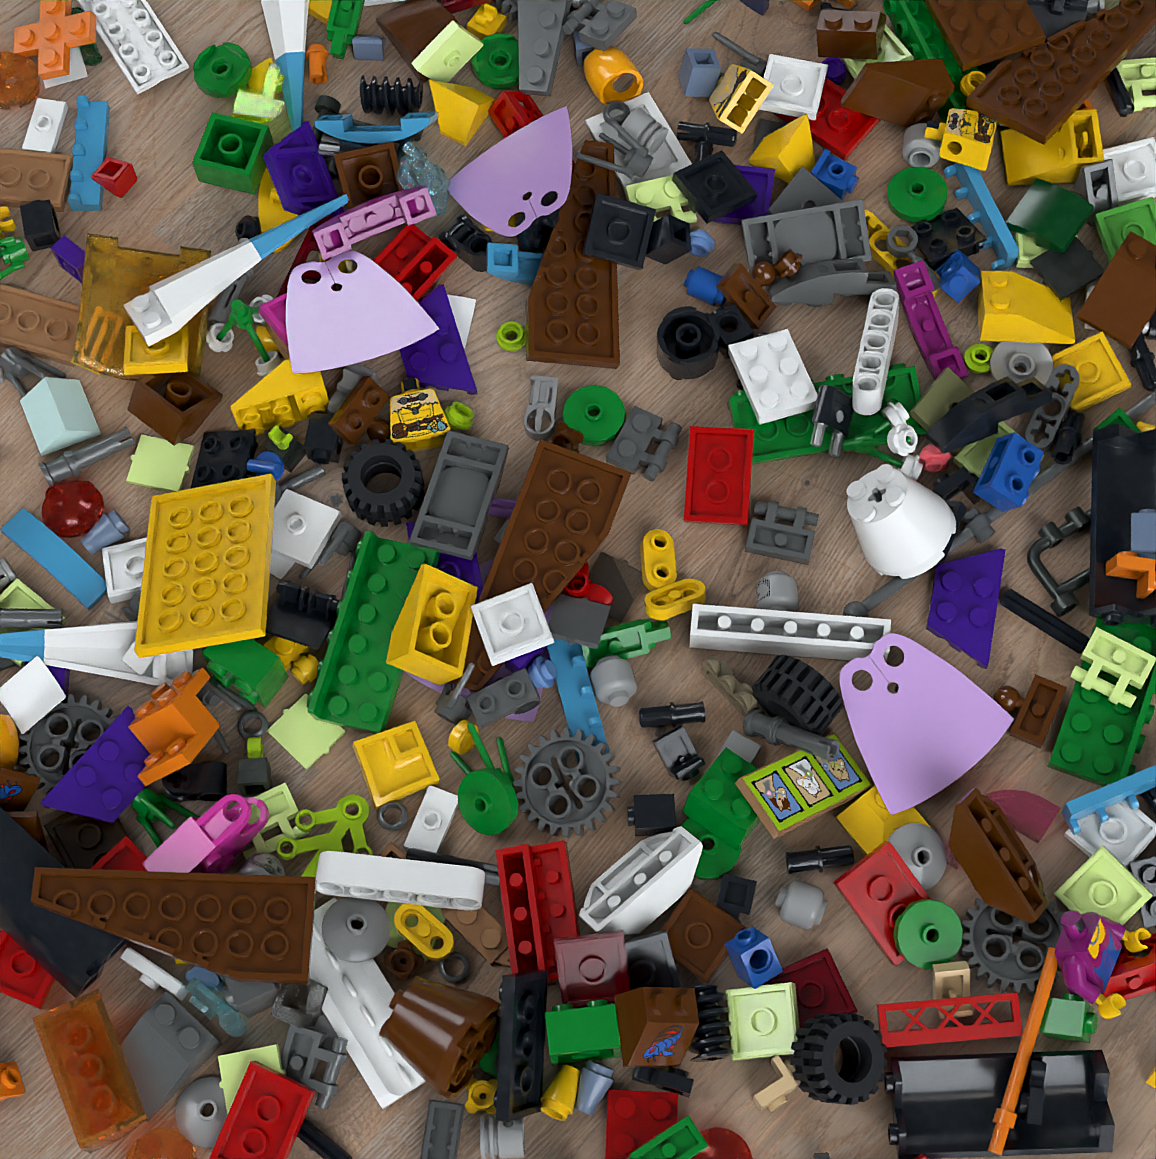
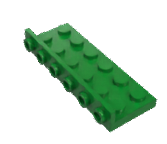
[882,0,999,125]
[727,363,927,465]
[307,530,440,734]
[1047,618,1156,787]

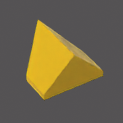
[429,79,496,147]
[749,113,816,183]

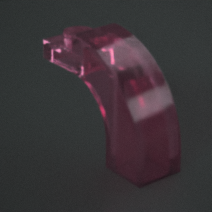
[945,790,1061,869]

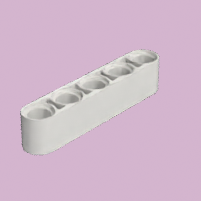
[852,288,899,415]
[316,851,485,911]

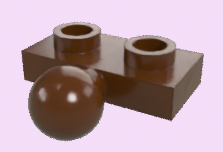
[716,261,777,329]
[328,376,391,445]
[993,674,1067,749]

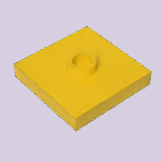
[123,323,189,375]
[1052,331,1131,413]

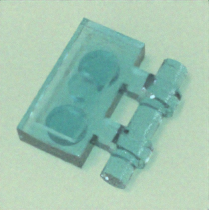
[396,141,450,217]
[185,977,247,1037]

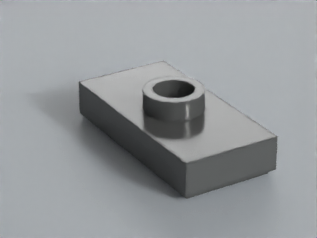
[420,1099,465,1159]

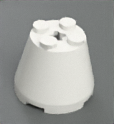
[846,464,956,579]

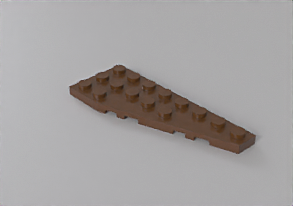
[923,0,1046,71]
[966,0,1156,145]
[525,140,620,369]
[449,439,631,692]
[31,867,317,984]

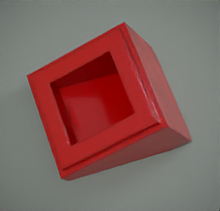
[91,156,137,198]

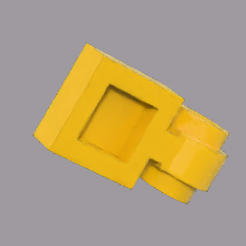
[263,636,319,685]

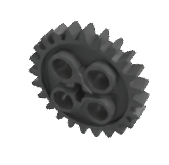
[19,694,118,796]
[513,728,622,838]
[961,892,1065,996]

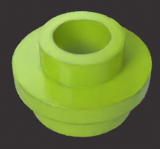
[496,321,526,352]
[964,344,993,374]
[444,401,474,430]

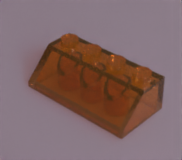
[32,989,148,1153]

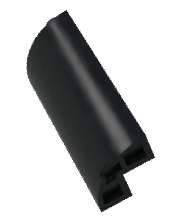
[1089,424,1156,628]
[0,807,129,999]
[884,1049,1115,1159]

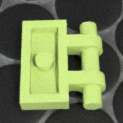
[1116,57,1156,112]
[624,175,697,223]
[1070,627,1156,708]
[243,783,310,860]

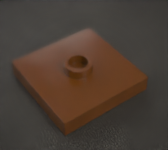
[660,887,747,984]

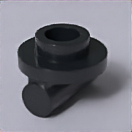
[235,215,262,242]

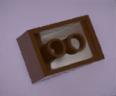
[376,0,460,83]
[840,59,955,127]
[1076,231,1156,349]

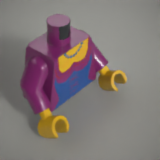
[1055,910,1151,1019]

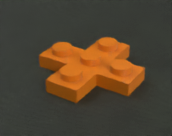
[13,0,97,80]

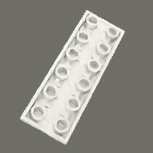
[77,0,189,95]
[307,898,426,1109]

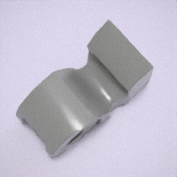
[327,363,379,415]

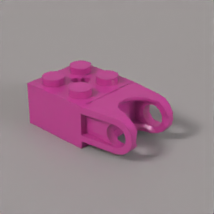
[142,794,269,874]

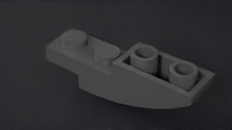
[766,259,896,307]

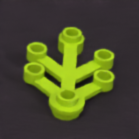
[276,794,373,877]

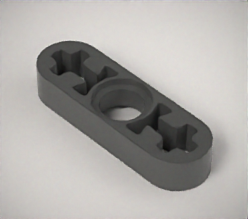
[1025,364,1079,452]

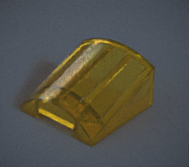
[73,233,211,381]

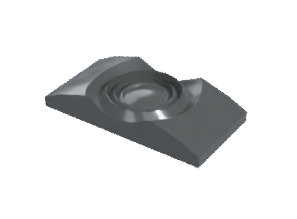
[741,199,872,277]
[409,430,509,560]

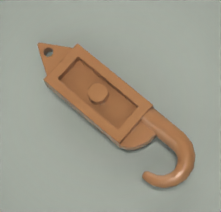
[441,906,511,968]

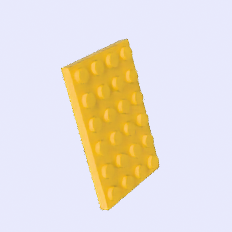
[134,473,276,658]

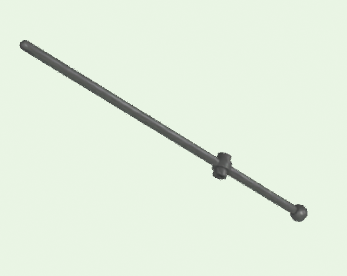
[843,389,1156,618]

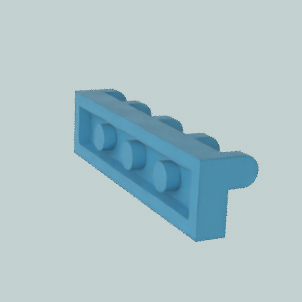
[68,95,110,211]
[943,162,1019,271]
[547,638,610,764]
[1061,765,1156,835]

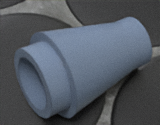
[80,510,130,555]
[574,1059,614,1116]

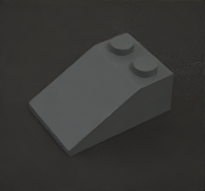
[99,991,222,1122]

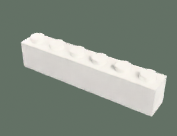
[689,604,891,662]

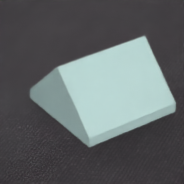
[20,377,101,456]

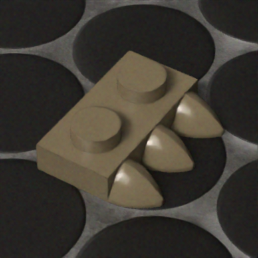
[702,655,757,718]

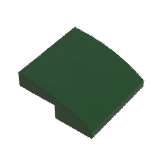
[1006,178,1094,254]

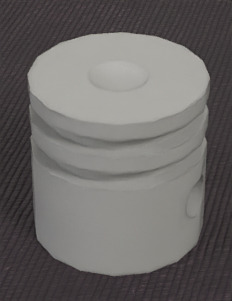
[618,107,668,156]
[480,1116,525,1159]

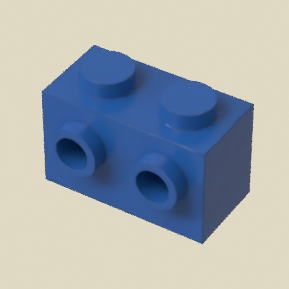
[973,432,1045,512]

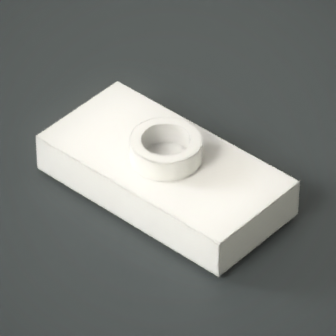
[22,98,68,153]
[403,785,459,853]
[120,947,189,1001]

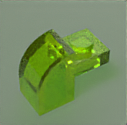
[231,63,285,124]

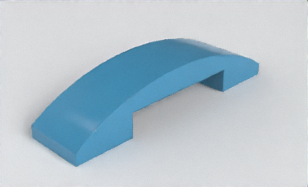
[314,112,438,144]
[486,242,543,285]
[0,508,107,610]

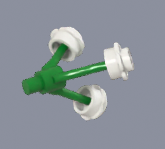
[204,295,285,377]
[842,402,923,481]

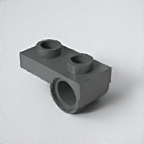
[466,668,541,729]

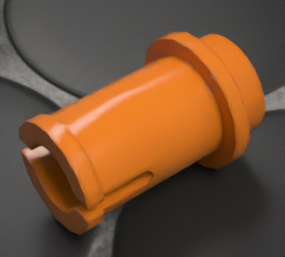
[305,44,329,84]

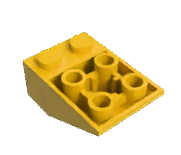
[1000,109,1104,186]
[230,359,330,436]

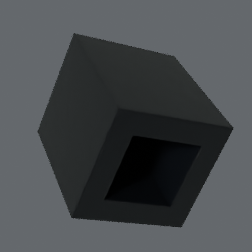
[646,214,692,265]
[627,794,676,836]

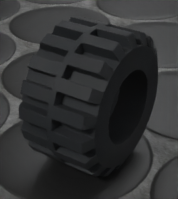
[342,439,425,527]
[752,654,843,736]
[790,1013,888,1105]

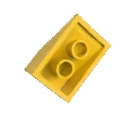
[976,270,1075,344]
[386,564,478,686]

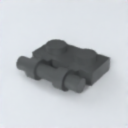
[562,0,637,51]
[606,406,682,481]
[745,501,819,565]
[281,1023,348,1109]

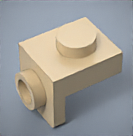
[932,961,974,1019]
[753,1055,797,1112]

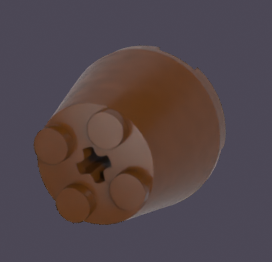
[379,976,501,1099]

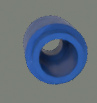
[684,266,727,306]

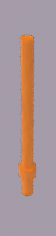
[988,947,1059,1156]

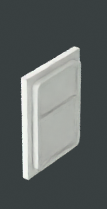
[585,92,692,189]

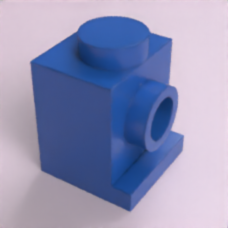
[811,149,859,201]
[936,249,981,303]

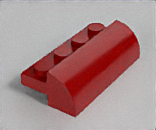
[373,224,458,301]
[495,840,580,986]

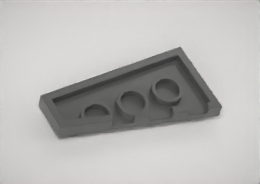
[517,0,572,96]

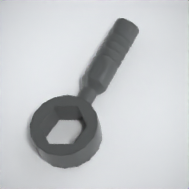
[886,225,941,291]
[274,464,326,509]

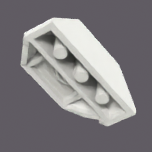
[579,826,703,935]

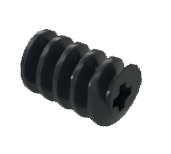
[360,75,423,116]
[689,985,734,1062]

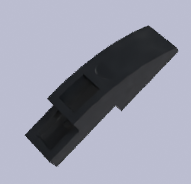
[926,376,1052,454]

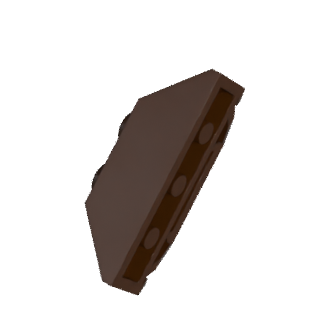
[948,788,1050,923]

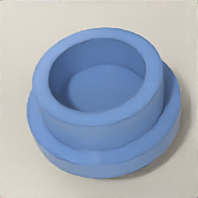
[689,230,715,257]
[528,656,557,689]

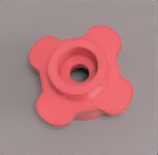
[919,444,951,473]

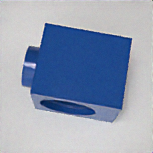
[725,926,783,989]

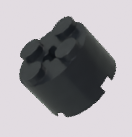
[657,306,720,380]

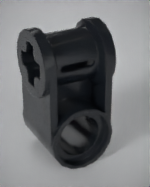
[439,215,493,272]
[162,761,227,802]

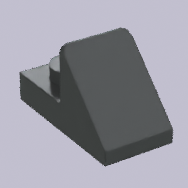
[1074,159,1119,227]

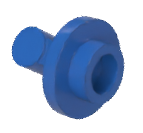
[247,451,284,481]

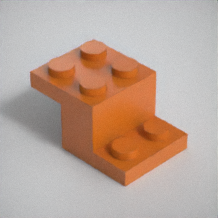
[128,667,220,786]

